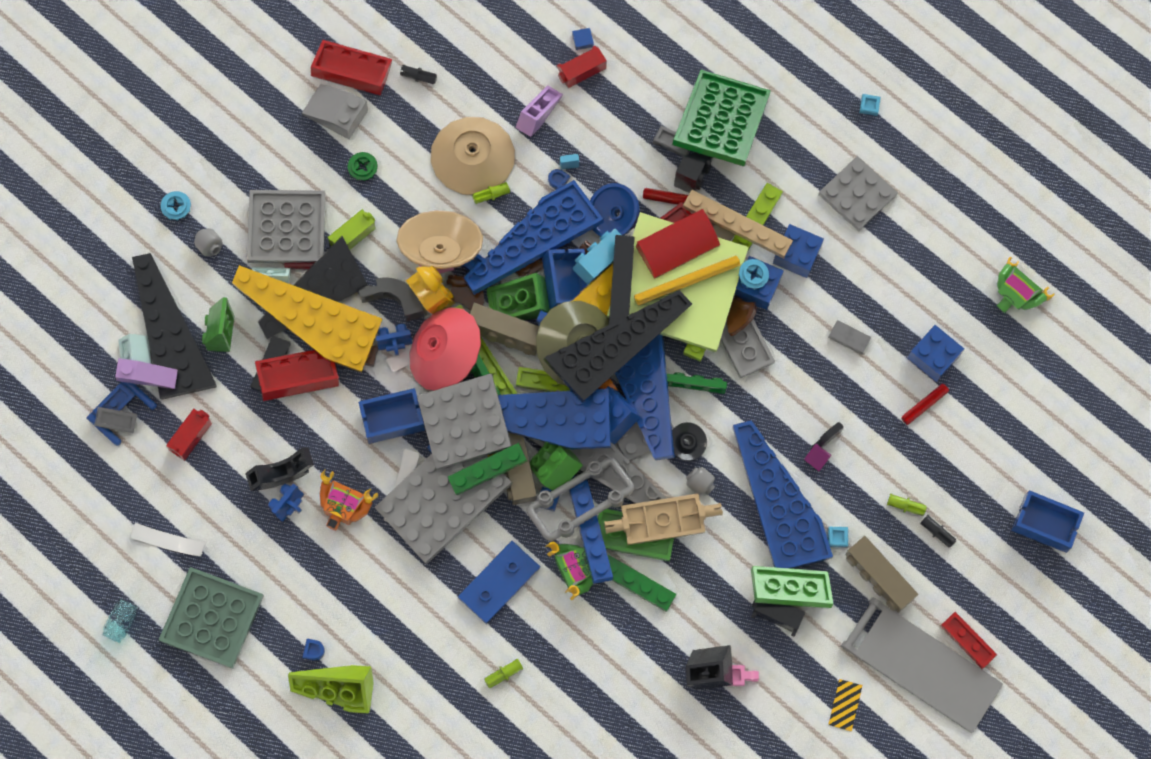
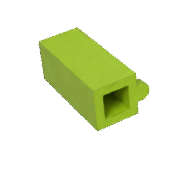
[328,209,376,250]

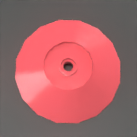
[409,307,481,391]

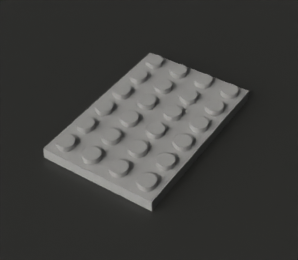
[375,454,513,564]

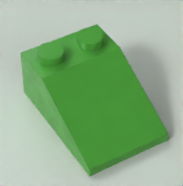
[487,273,550,321]
[202,297,235,352]

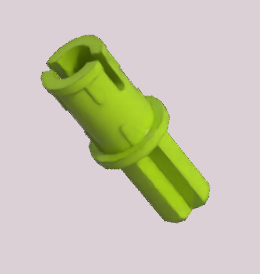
[472,182,510,204]
[887,493,927,516]
[484,659,523,688]

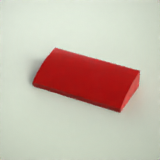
[311,40,392,96]
[636,209,720,279]
[255,350,339,401]

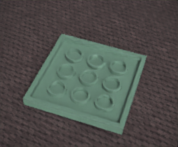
[159,567,264,669]

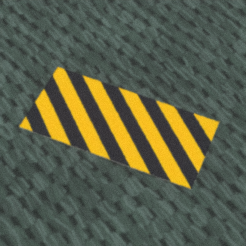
[828,679,863,731]

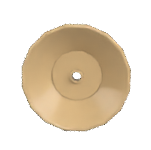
[431,117,515,195]
[396,210,483,269]

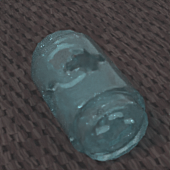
[102,599,138,643]

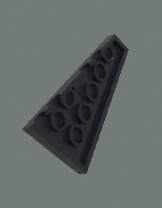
[258,236,368,339]

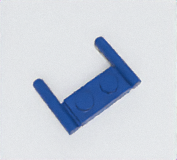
[86,382,157,446]

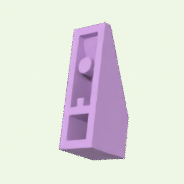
[516,85,563,137]
[115,358,178,389]

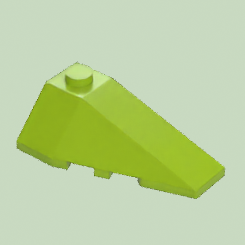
[288,665,374,713]

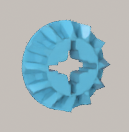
[161,191,191,221]
[738,259,769,290]

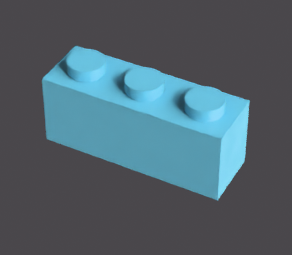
[572,229,621,285]

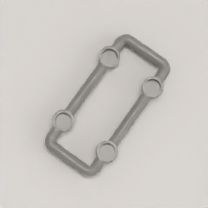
[527,458,634,541]

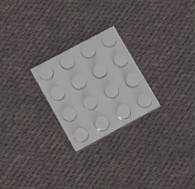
[247,190,325,263]
[417,374,512,470]

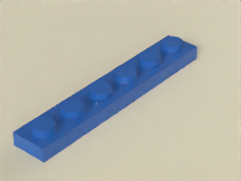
[569,475,613,584]

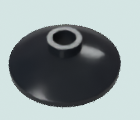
[672,422,707,461]

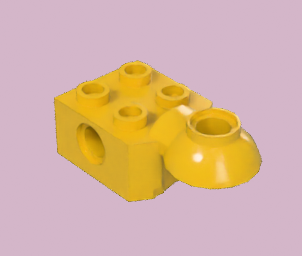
[406,265,455,314]

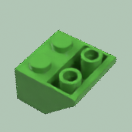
[529,442,583,491]

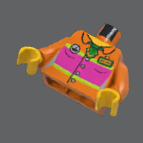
[319,469,378,531]

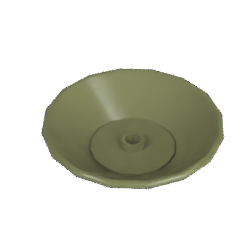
[536,301,609,386]

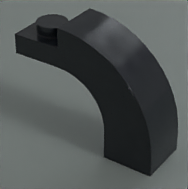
[245,447,314,491]

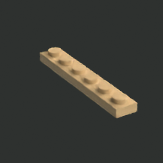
[683,190,793,259]

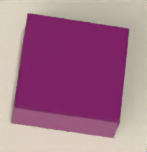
[804,443,832,471]

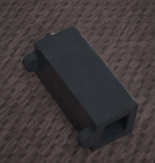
[751,599,806,637]

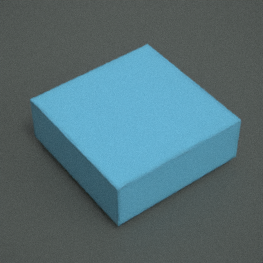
[859,94,881,116]
[560,154,579,170]
[828,527,848,548]

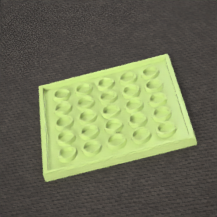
[606,212,748,352]

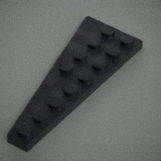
[132,253,217,400]
[543,290,692,402]

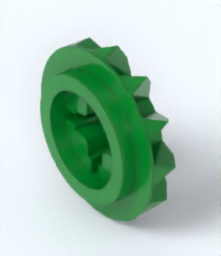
[348,152,378,181]

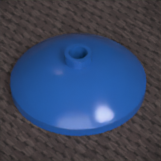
[590,183,639,236]

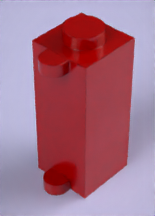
[557,46,607,88]
[166,408,212,461]

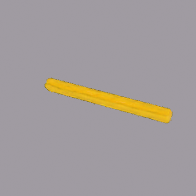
[634,256,740,305]

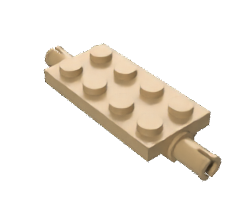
[604,493,723,545]

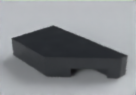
[811,422,844,449]

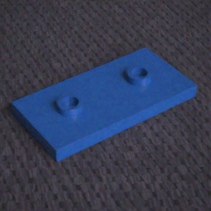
[458,541,540,625]

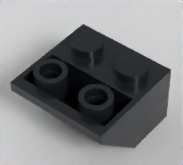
[674,152,713,193]
[686,645,733,690]

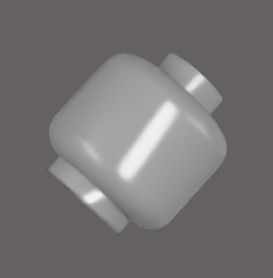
[194,228,223,257]
[686,467,715,496]

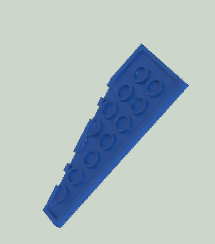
[464,180,604,295]
[615,334,675,461]
[498,389,611,450]
[733,420,833,569]

